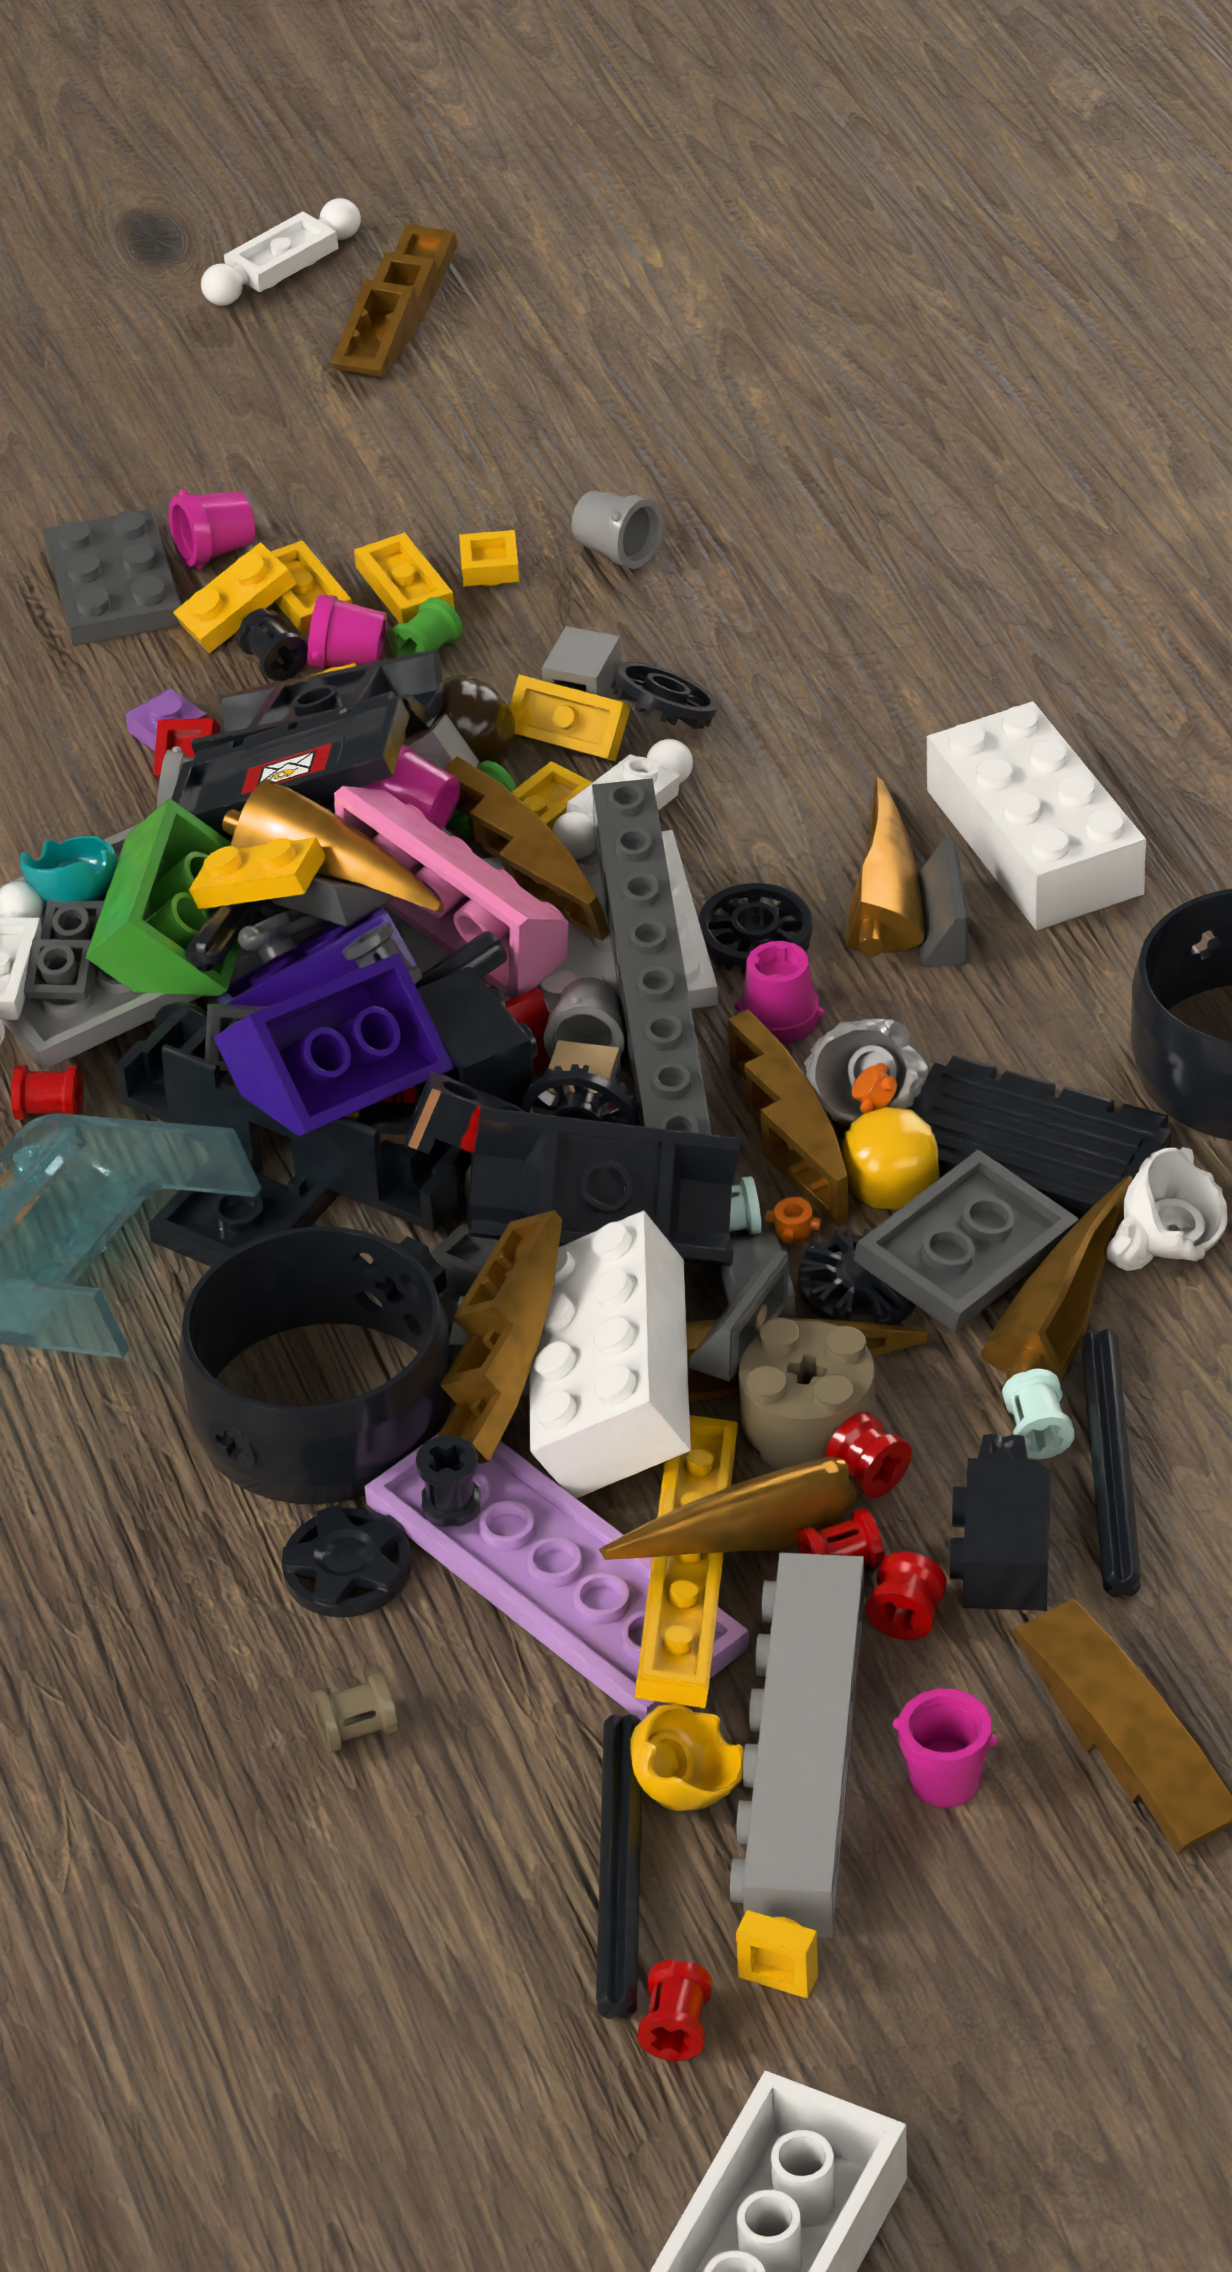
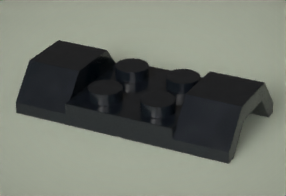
[191,649,444,755]
[467,1107,741,1267]

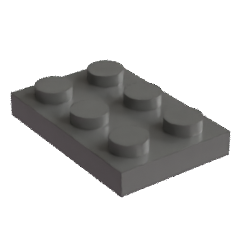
[43,509,181,646]
[853,1150,1079,1332]

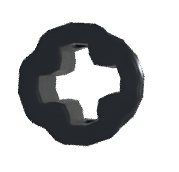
[236,608,308,681]
[416,1435,481,1527]

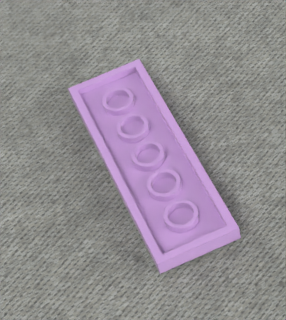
[365,1434,749,1721]

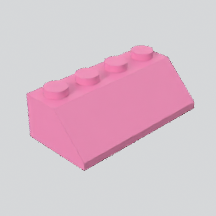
[334,786,569,998]

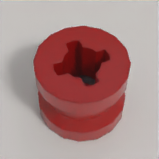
[825,1412,912,1498]
[865,1551,947,1640]

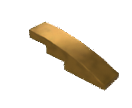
[331,224,458,377]
[444,756,610,941]
[728,1009,849,1227]
[437,1210,562,1464]
[1012,1598,1232,1855]

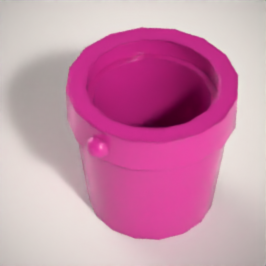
[169,489,255,571]
[307,594,387,670]
[364,745,460,830]
[734,941,825,1044]
[893,1688,998,1807]

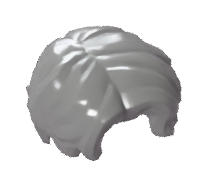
[804,1019,929,1128]

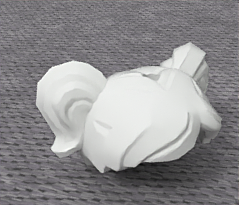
[1106,1147,1227,1271]

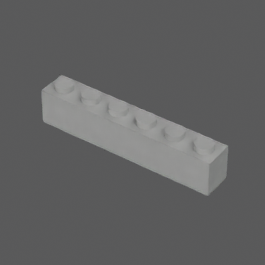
[730,1553,864,1938]

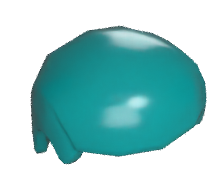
[20,836,118,906]

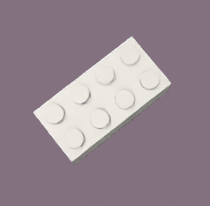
[927,701,1146,931]
[530,1210,691,1498]
[650,2071,907,2272]

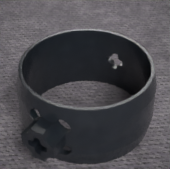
[1131,889,1232,1141]
[179,1226,452,1504]

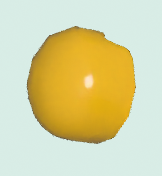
[842,1107,940,1210]
[630,1704,744,1811]

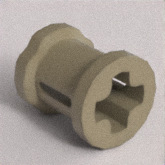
[311,1671,398,1753]

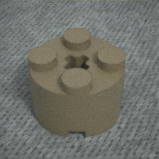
[739,1318,875,1470]

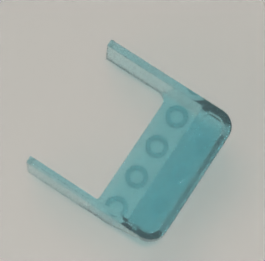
[0,1113,261,1358]

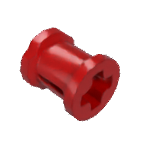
[11,1064,84,1121]
[797,1508,885,1570]
[637,1959,712,2061]

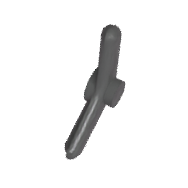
[238,909,327,963]

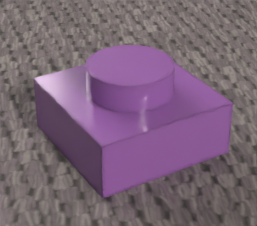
[125,688,207,751]

